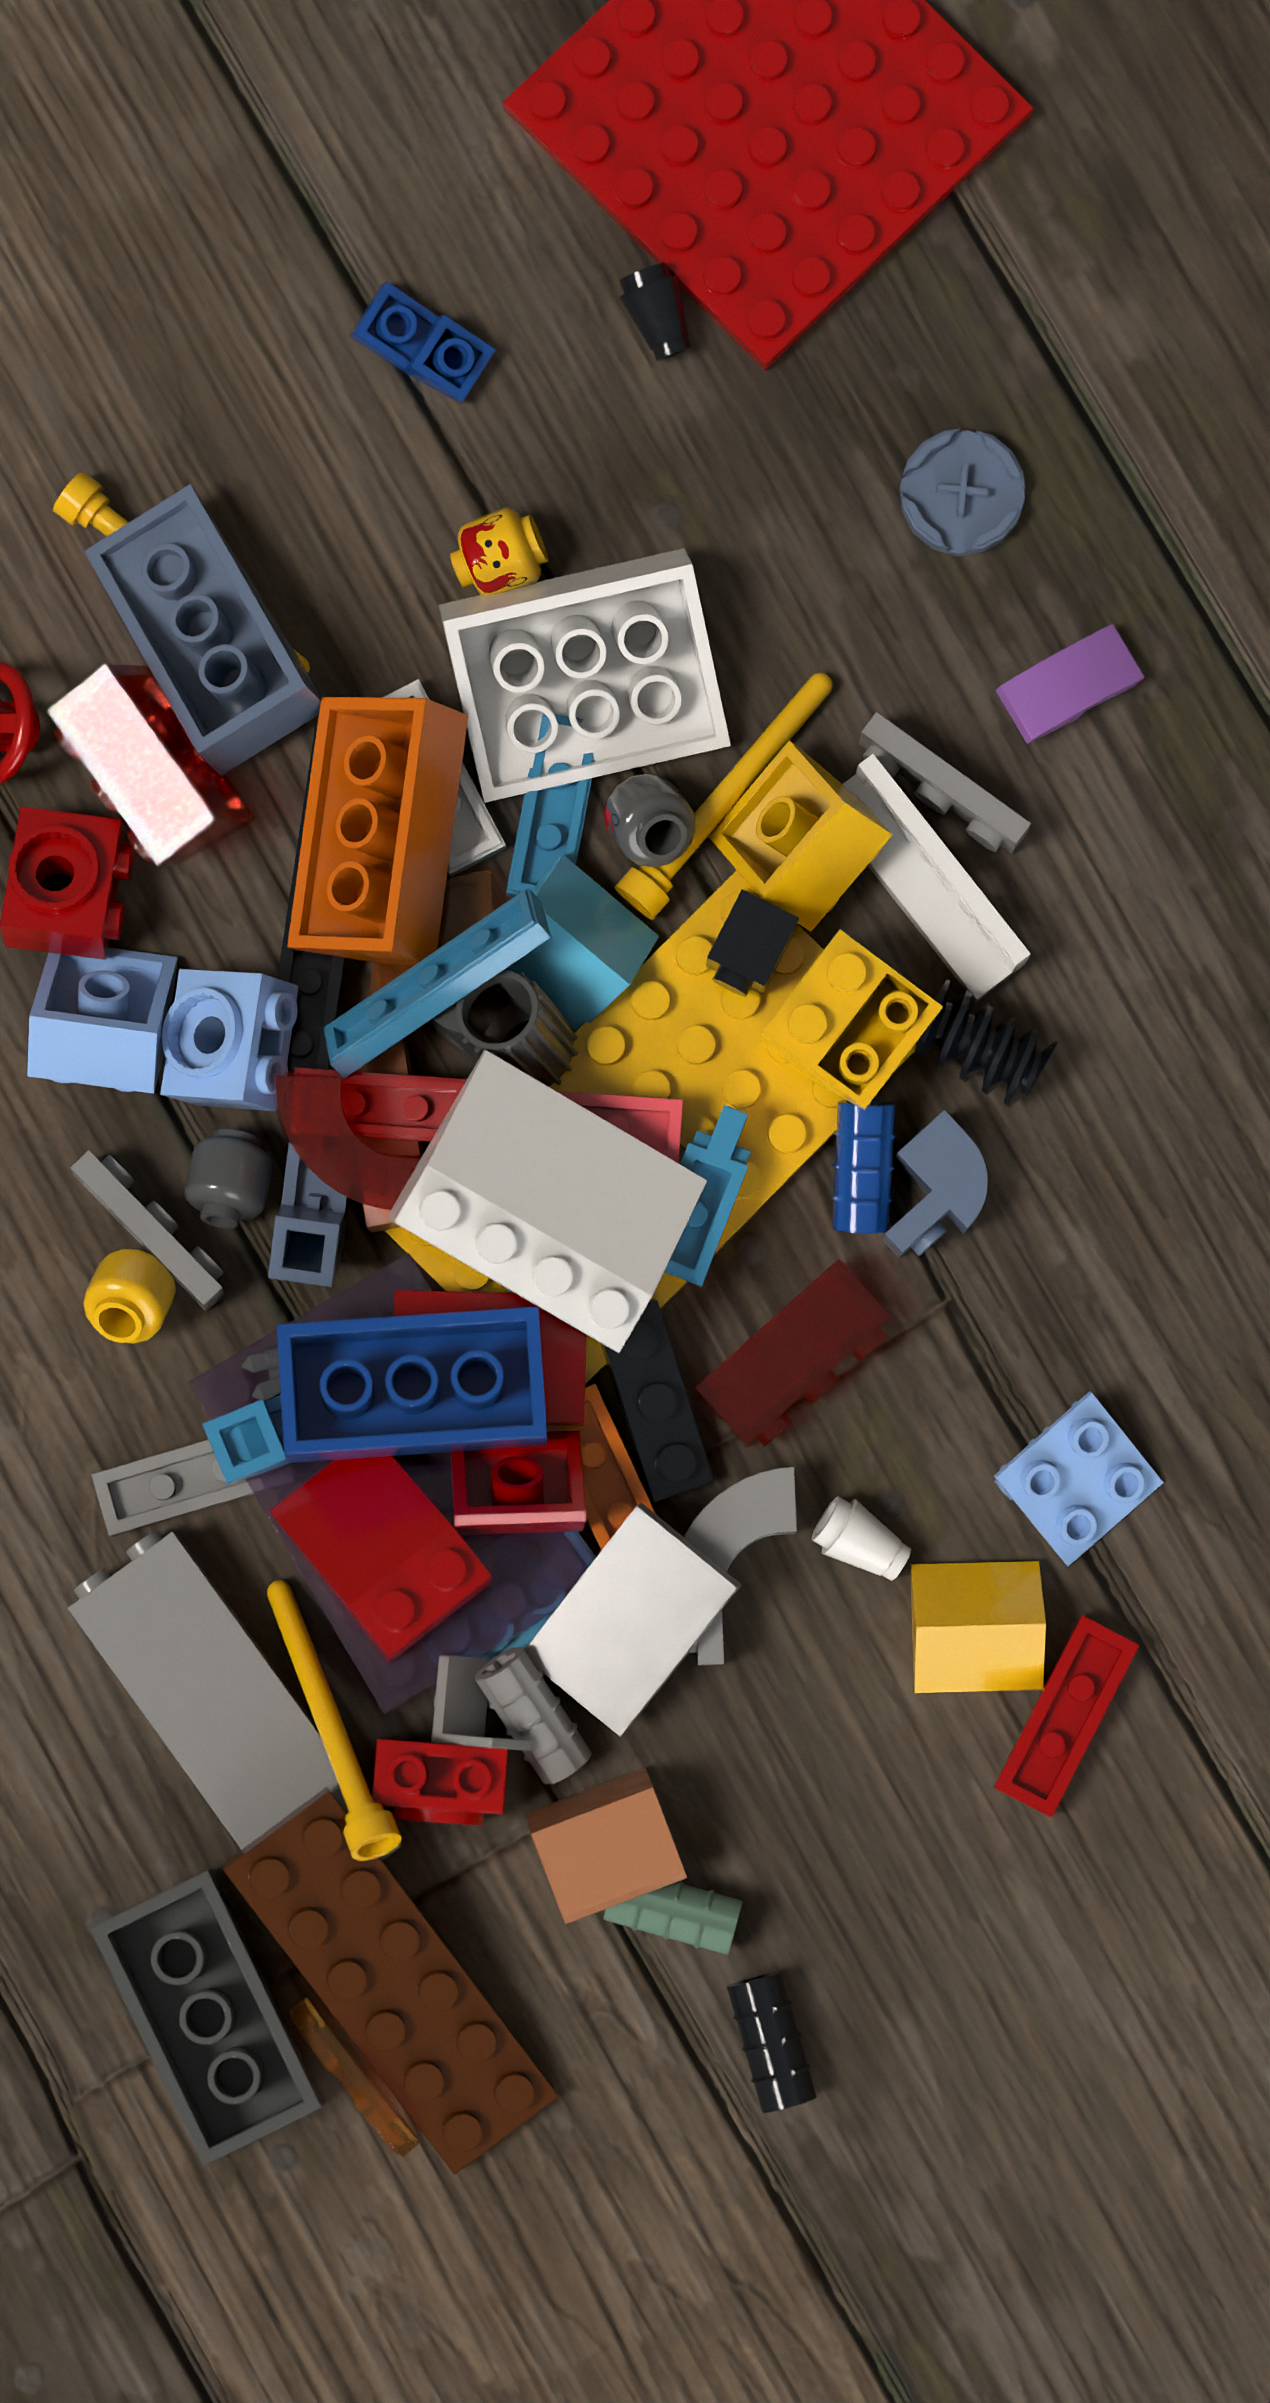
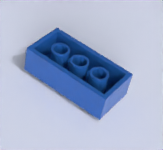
[277,1307,547,1463]

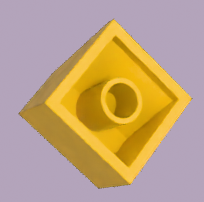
[708,740,893,932]

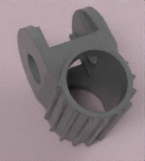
[426,967,578,1086]

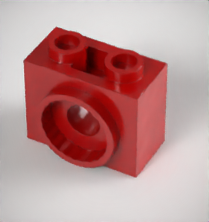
[0,806,134,960]
[372,1739,510,1825]

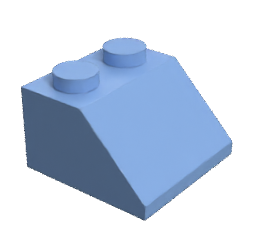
[27,947,178,1094]

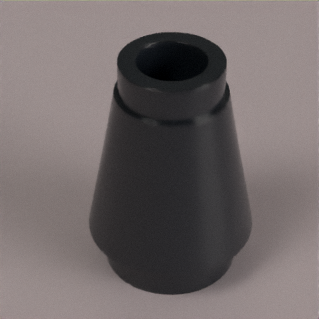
[619,262,691,361]

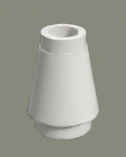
[811,1496,911,1581]

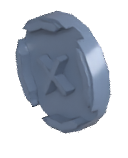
[899,429,1025,556]

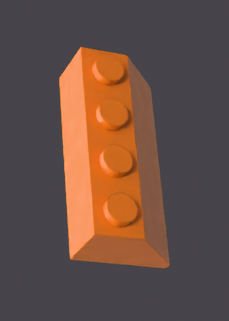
[287,697,468,965]

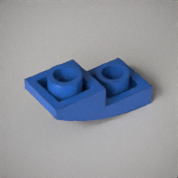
[349,281,495,403]

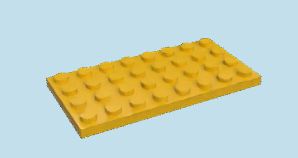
[383,870,916,1386]

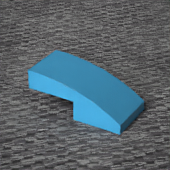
[202,1395,289,1485]

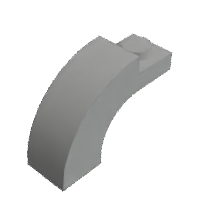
[684,1467,797,1666]

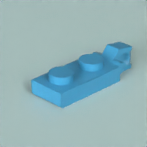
[664,1105,751,1287]

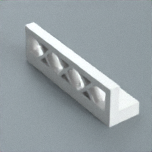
[843,754,1031,1003]

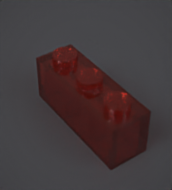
[694,1259,890,1448]

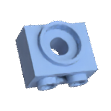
[160,969,299,1112]

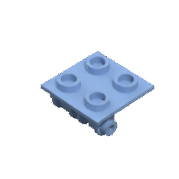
[994,1391,1164,1567]

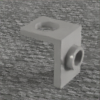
[432,1655,532,1751]

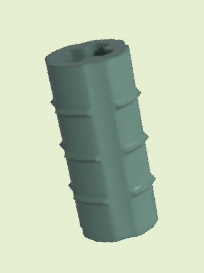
[603,1881,743,1955]

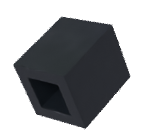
[706,890,799,997]

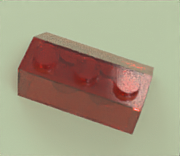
[47,664,256,866]

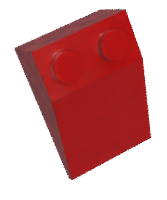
[269,1456,492,1664]

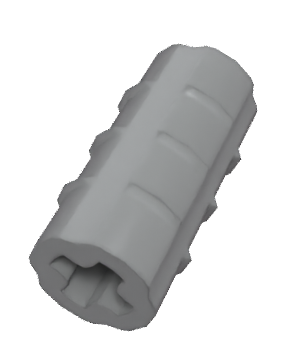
[474,1647,592,1784]

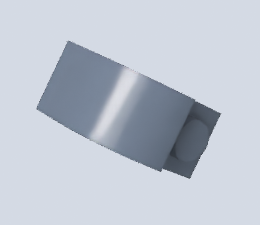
[882,1110,988,1258]
[268,1137,355,1287]

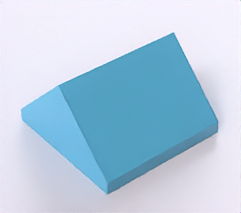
[509,855,659,1032]

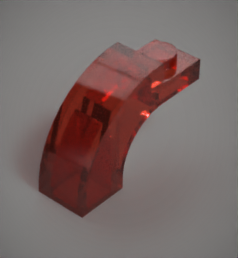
[271,1072,423,1210]

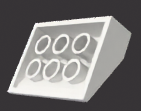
[438,548,731,803]
[387,1050,707,1353]

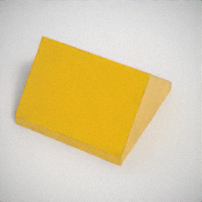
[910,1561,1046,1693]

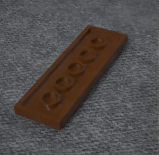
[222,1787,559,2175]

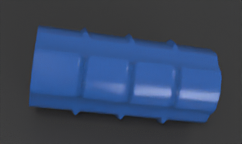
[831,1100,897,1234]

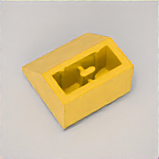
[760,929,943,1110]

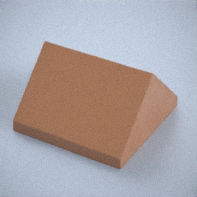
[525,1767,687,1924]

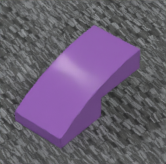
[995,624,1145,744]

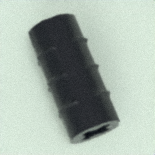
[727,1971,817,2113]

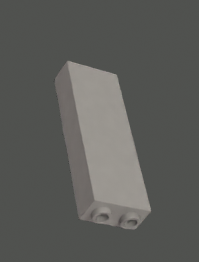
[67,1530,403,1860]

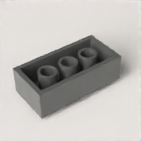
[90,1869,326,2166]

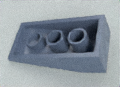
[84,484,321,776]

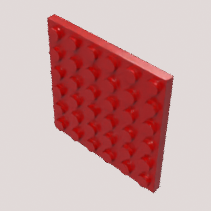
[503,0,1033,371]

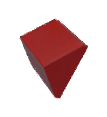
[451,1431,586,1535]

